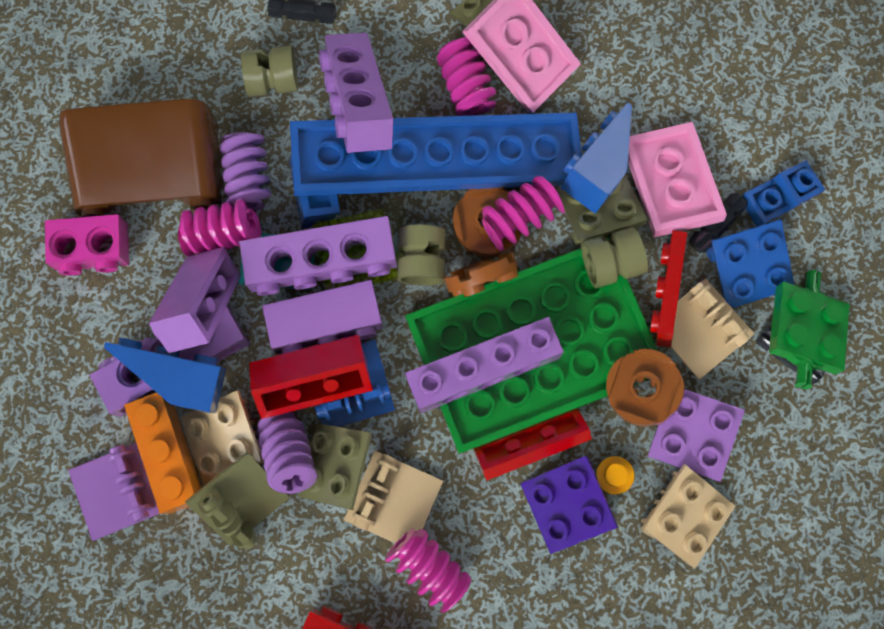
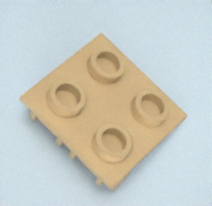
[671,278,755,380]
[180,390,264,487]
[344,451,443,543]
[640,464,735,569]

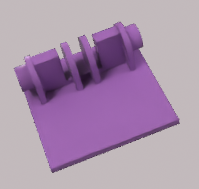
[648,389,745,482]
[68,443,159,541]

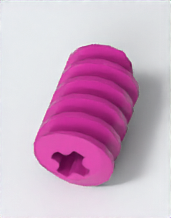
[437,37,497,116]
[482,175,565,252]
[178,199,262,257]
[385,528,471,613]

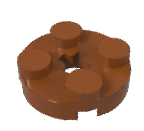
[453,187,522,257]
[443,252,519,297]
[606,349,684,427]

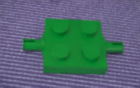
[769,270,850,390]

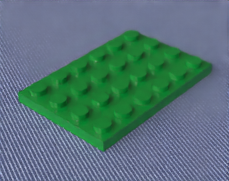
[405,238,658,455]

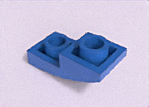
[742,160,826,227]

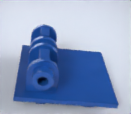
[706,219,795,308]
[315,340,395,427]

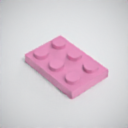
[462,0,581,113]
[628,122,727,238]

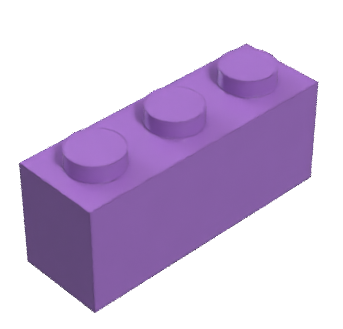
[149,247,241,353]
[262,280,383,354]

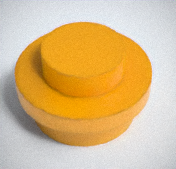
[596,456,634,495]

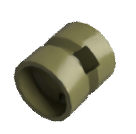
[241,45,299,97]
[397,225,446,286]
[581,227,648,288]

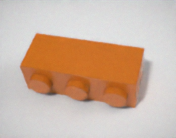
[124,392,202,514]

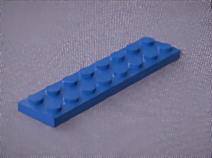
[290,113,582,196]

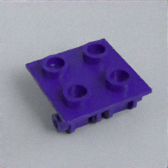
[521,455,618,554]

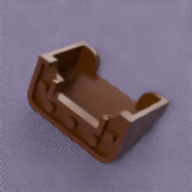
[59,99,222,217]

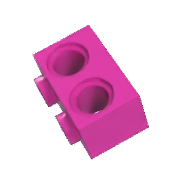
[45,214,129,276]

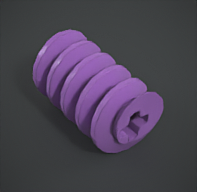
[220,132,271,211]
[256,412,317,494]

